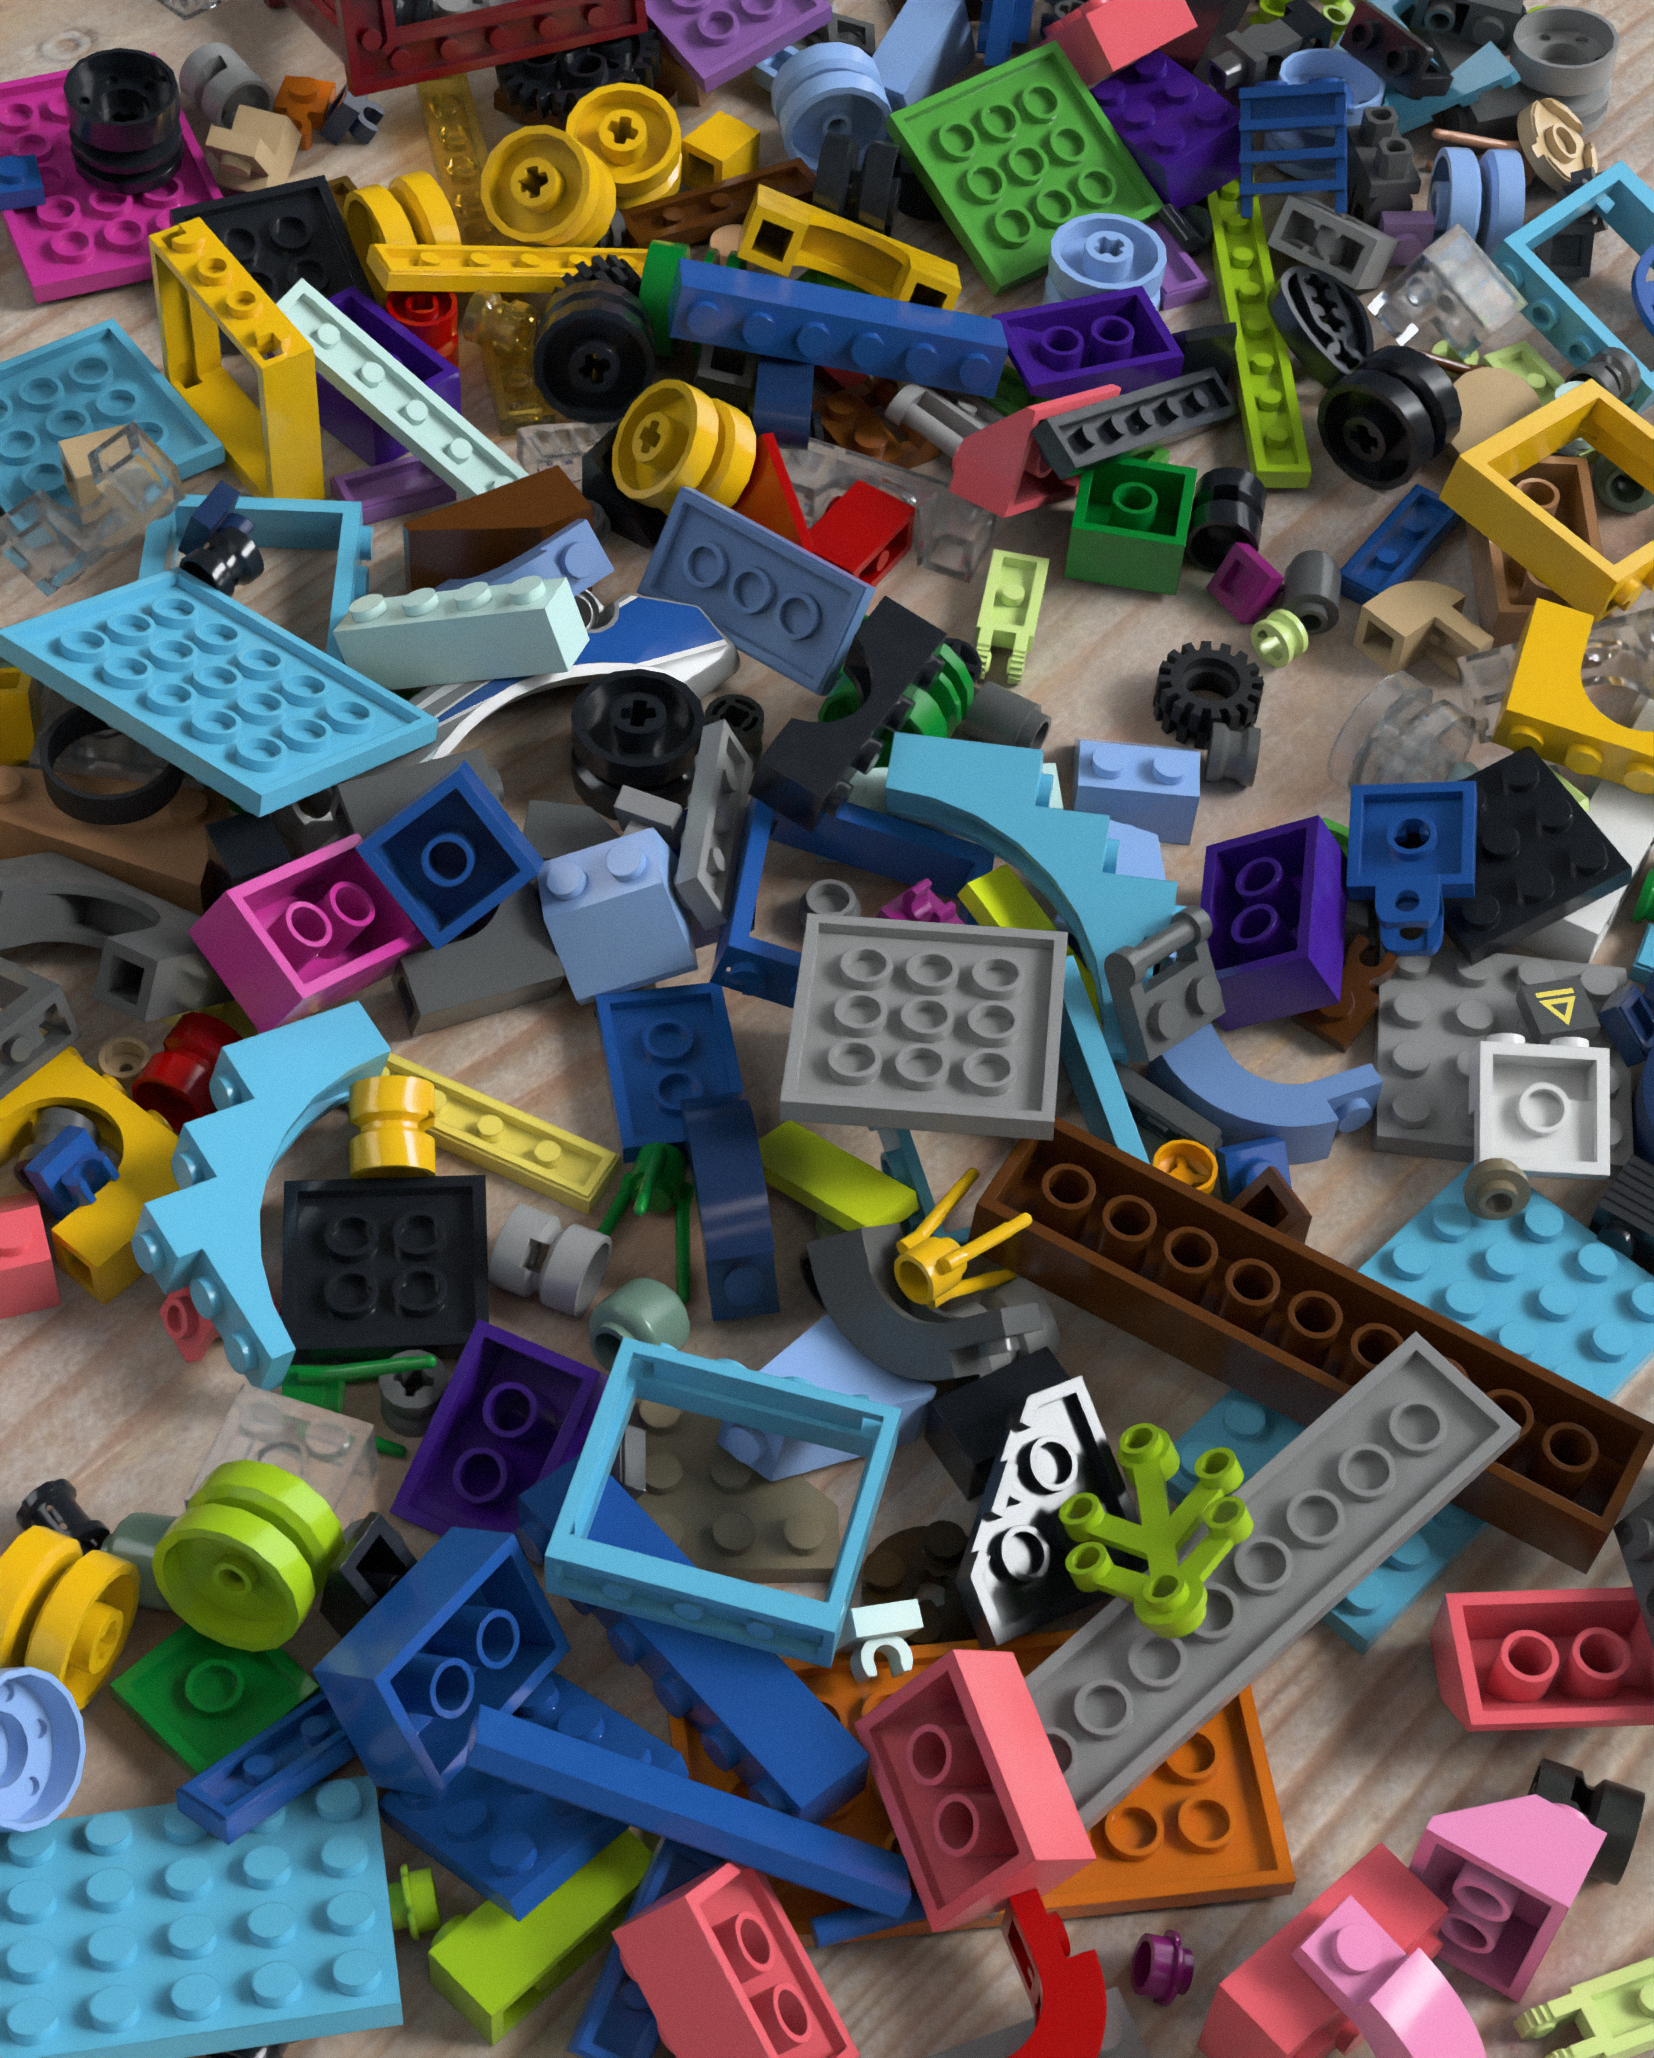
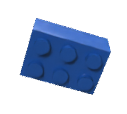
[312,1527,572,1797]

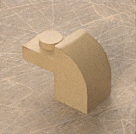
[205,104,302,193]
[1352,581,1494,689]

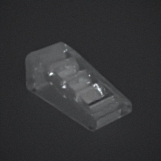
[516,420,620,483]

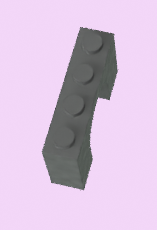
[329,748,565,1037]
[0,851,236,1023]

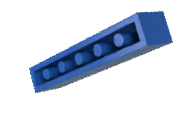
[667,258,1009,398]
[516,1452,870,1825]

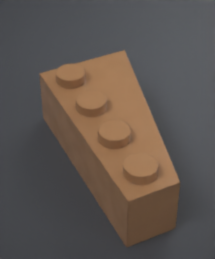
[0,765,230,917]

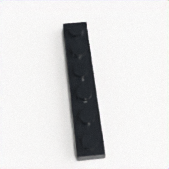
[1031,367,1241,480]

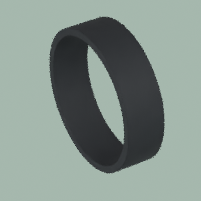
[40,706,184,825]

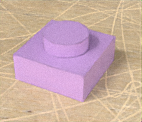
[1378,211,1436,266]

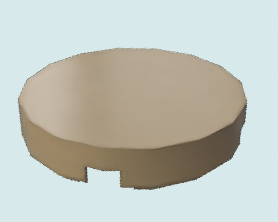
[1517,97,1598,192]
[1445,367,1542,462]

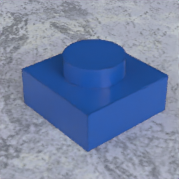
[0,154,46,211]
[1215,1135,1292,1204]

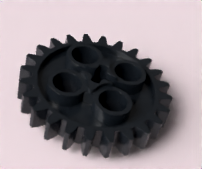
[495,22,662,123]

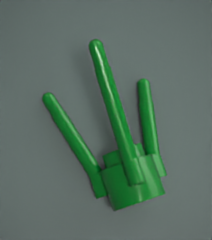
[596,1142,695,1304]
[281,1355,437,1458]

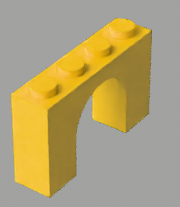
[737,184,962,311]
[1490,598,1654,795]
[0,1029,182,1306]

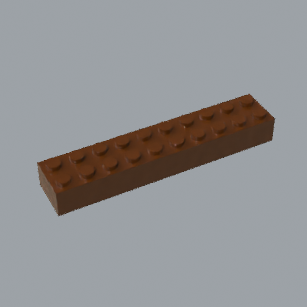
[967,1116,1654,1574]

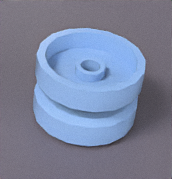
[771,42,893,176]
[1426,147,1525,266]
[1043,213,1167,311]

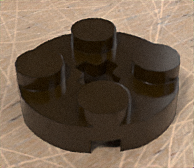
[860,1520,977,1646]

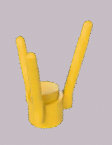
[894,1167,1032,1310]

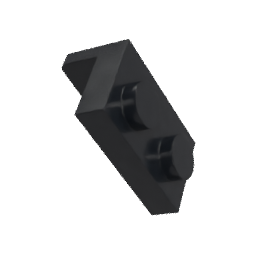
[1339,0,1454,100]

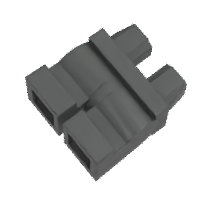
[1347,106,1422,229]

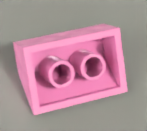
[1408,1794,1607,2003]

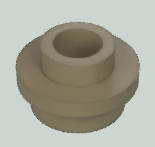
[1463,1158,1531,1220]

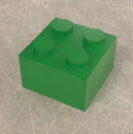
[1064,457,1198,596]

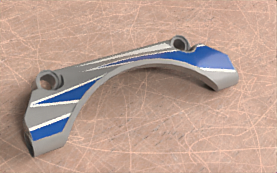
[271,589,740,859]

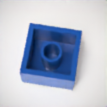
[355,760,544,951]

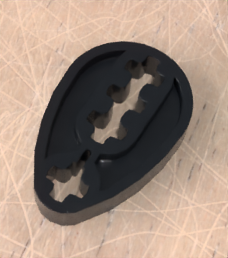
[1267,266,1374,390]

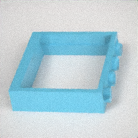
[1481,160,1654,415]
[138,493,374,665]
[867,955,1150,1258]
[544,1337,902,1668]

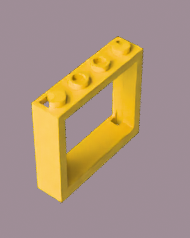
[148,217,325,500]
[1439,378,1654,624]

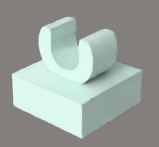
[835,1599,924,1683]

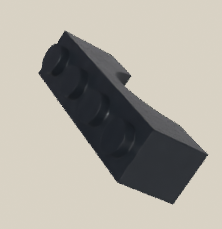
[748,596,948,833]

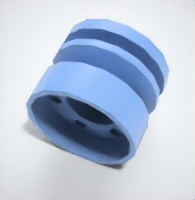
[1263,48,1386,181]
[0,1666,86,1833]

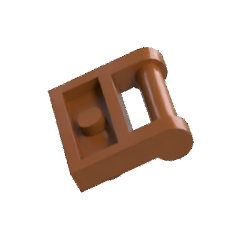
[811,375,943,484]

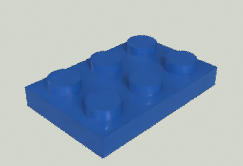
[595,983,744,1164]

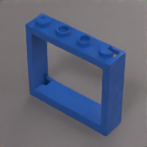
[710,796,995,1008]

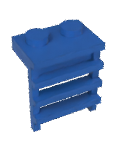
[1239,77,1354,219]

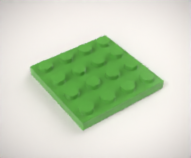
[884,40,1164,297]

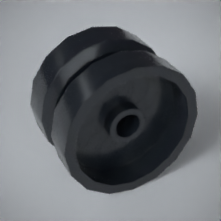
[812,132,902,237]
[532,280,656,425]
[1317,345,1462,490]
[571,669,705,821]

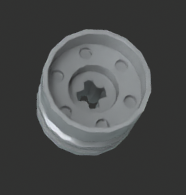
[1509,5,1619,137]

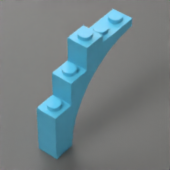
[885,732,1187,1067]
[132,1000,391,1395]

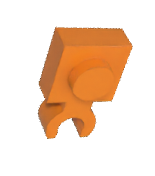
[273,75,336,151]

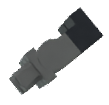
[1206,0,1333,111]

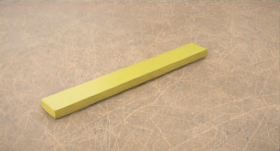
[157,1000,621,1215]

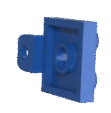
[976,0,1035,67]
[1346,781,1477,957]

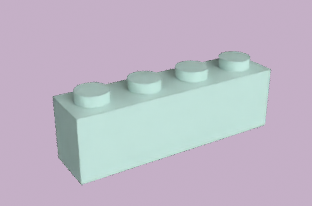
[333,576,590,690]

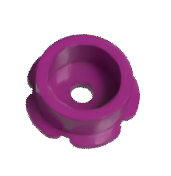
[1131,1929,1194,2007]

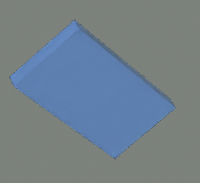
[637,486,876,696]

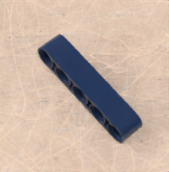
[753,354,814,451]

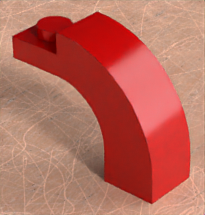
[1001,1888,1107,2058]

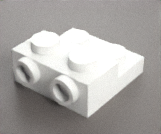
[1469,1033,1610,1181]

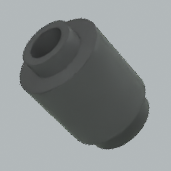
[1282,550,1341,635]
[962,681,1051,749]

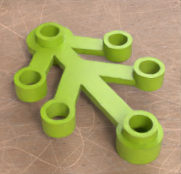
[1059,1423,1254,1639]

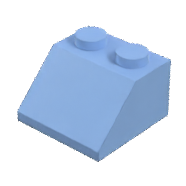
[1071,738,1200,845]
[537,827,699,1005]

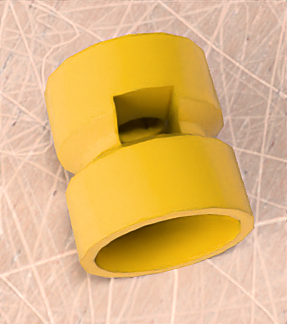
[349,1075,436,1179]

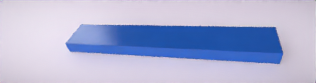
[465,1704,911,1920]

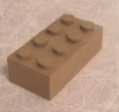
[1465,456,1614,666]

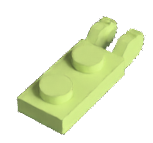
[974,549,1050,686]
[1514,1957,1654,2058]

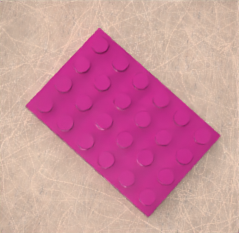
[0,52,223,304]

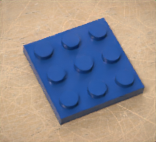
[377,1670,690,1922]

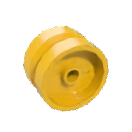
[565,82,683,211]
[480,125,616,248]
[343,170,462,307]
[612,379,756,516]
[0,1525,141,1711]

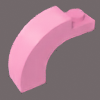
[1290,1895,1487,2058]

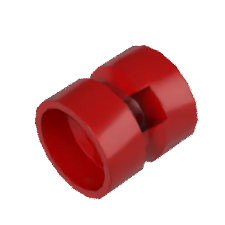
[386,291,459,368]
[131,1012,244,1135]

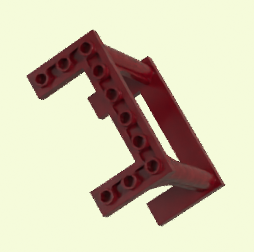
[263,0,648,97]

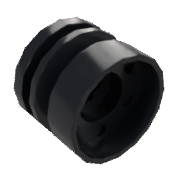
[63,48,184,195]

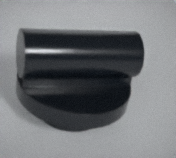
[1157,203,1213,258]

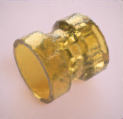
[462,288,537,358]

